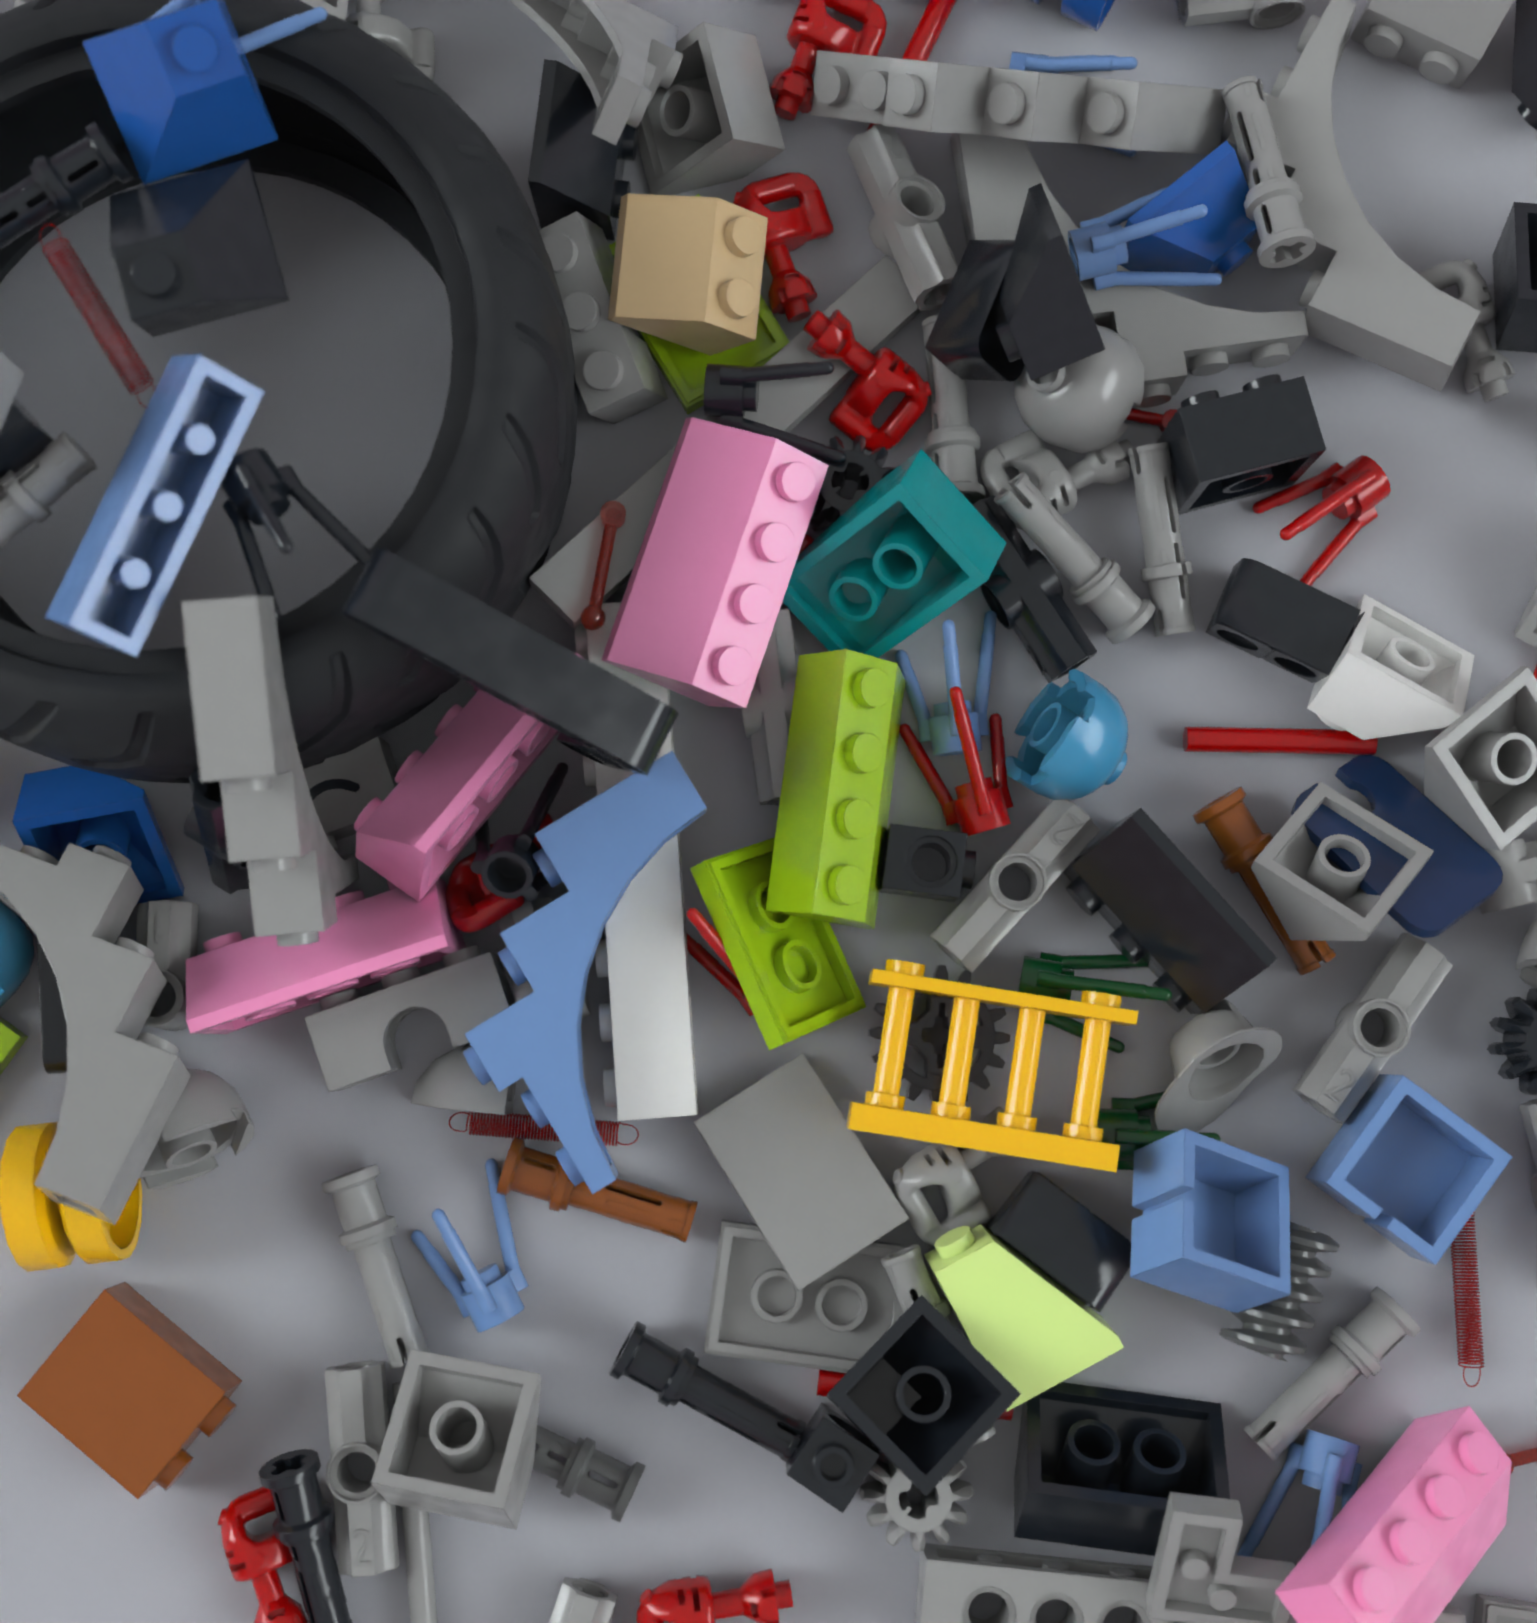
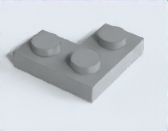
[1145,1492,1295,1623]

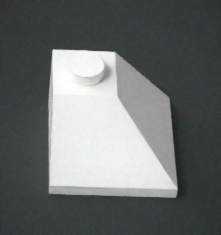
[1307,594,1475,740]

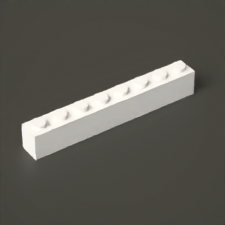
[575,602,699,1121]

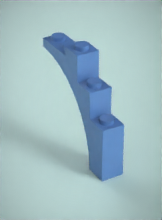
[463,751,707,1194]

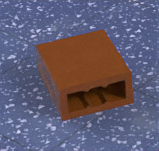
[17,1282,242,1499]

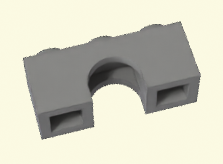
[539,211,668,424]
[304,945,515,1092]

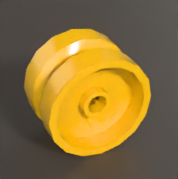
[0,1122,143,1272]

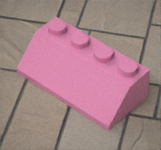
[601,417,829,708]
[353,652,585,902]
[186,878,466,1034]
[1275,1406,1512,1623]

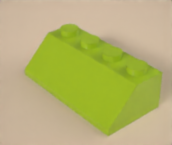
[765,649,905,929]

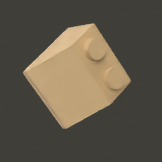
[608,193,768,356]

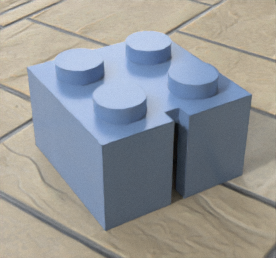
[1305,1074,1513,1265]
[1130,1128,1291,1313]

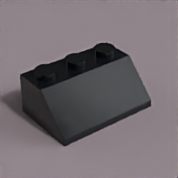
[1063,808,1278,1014]
[1014,1382,1230,1556]

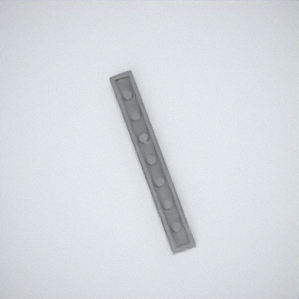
[529,255,921,629]

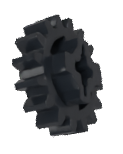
[868,965,1010,1104]

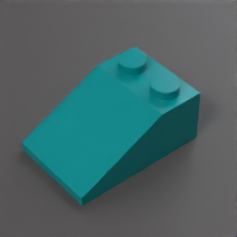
[782,449,1006,658]

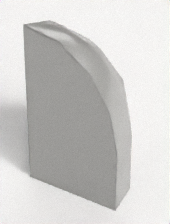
[411,1046,516,1115]

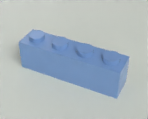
[45,354,265,657]

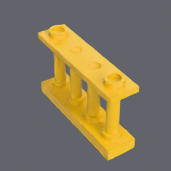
[846,959,1138,1172]

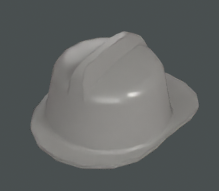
[1153,999,1283,1132]

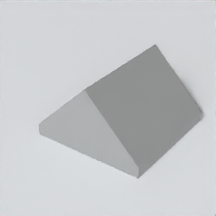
[1251,782,1434,941]

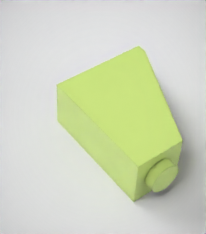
[924,1224,1124,1412]

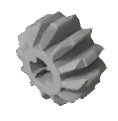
[860,1458,974,1552]

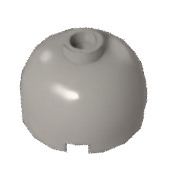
[1014,325,1144,454]
[139,1069,254,1189]

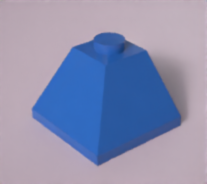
[82,0,278,186]
[1121,140,1257,277]
[12,766,185,904]

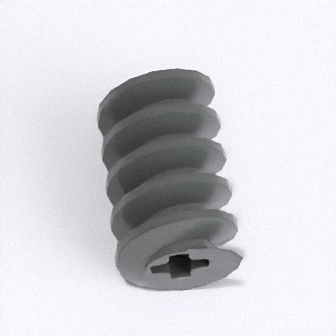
[1219,1222,1340,1362]

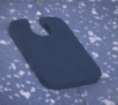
[1291,755,1503,938]

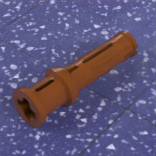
[1192,786,1336,975]
[496,1137,698,1243]

